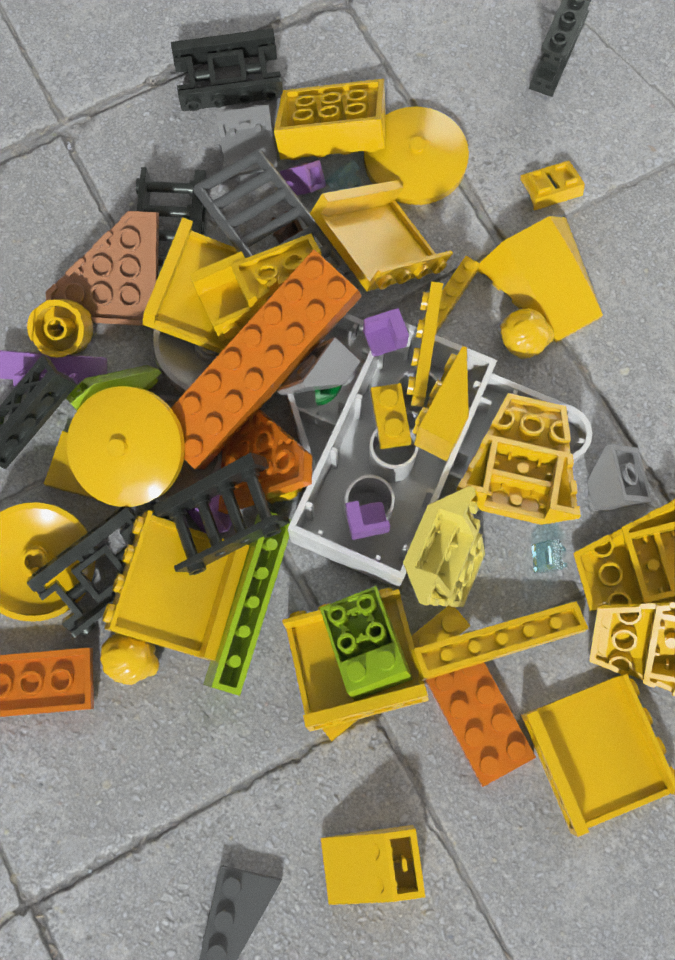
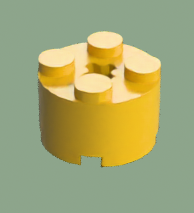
[27,299,93,358]

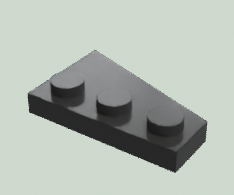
[199,865,282,960]

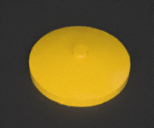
[364,106,469,205]
[67,386,185,507]
[0,502,96,622]

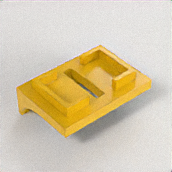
[520,160,585,211]

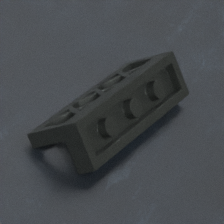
[0,355,77,469]

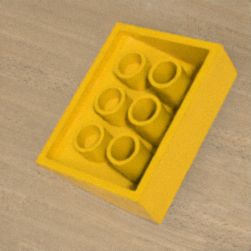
[274,78,386,160]

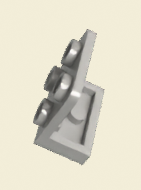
[216,105,278,176]

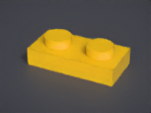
[370,383,412,449]

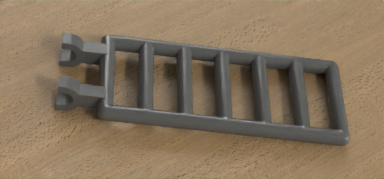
[193,150,359,305]

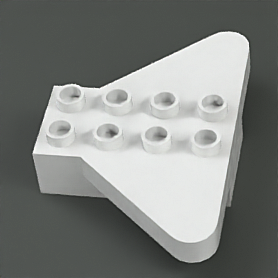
[286,313,593,589]

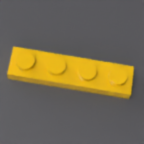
[407,281,443,407]

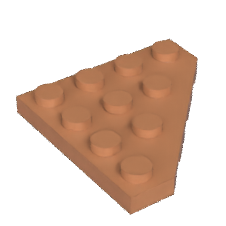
[46,211,159,326]

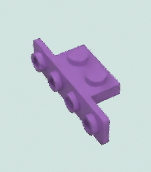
[0,350,107,391]

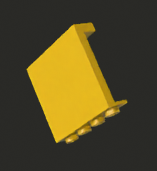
[310,180,453,291]
[143,217,268,353]
[102,510,250,661]
[282,588,429,732]
[521,674,675,837]

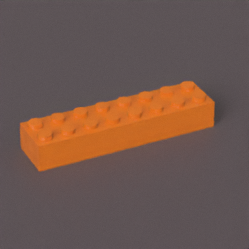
[171,249,362,469]

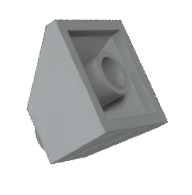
[277,337,361,395]
[587,444,652,510]

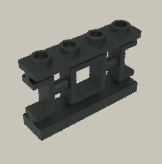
[529,0,591,97]
[171,28,283,111]
[27,507,136,638]

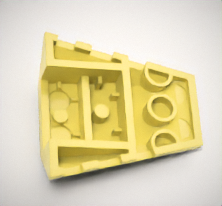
[403,486,485,607]

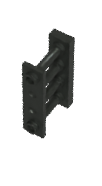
[136,167,208,266]
[153,453,290,575]

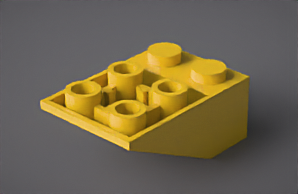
[412,345,469,461]
[321,825,426,905]

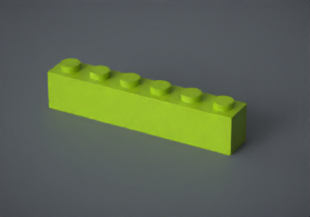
[203,513,291,696]

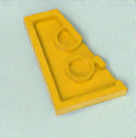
[231,233,322,309]

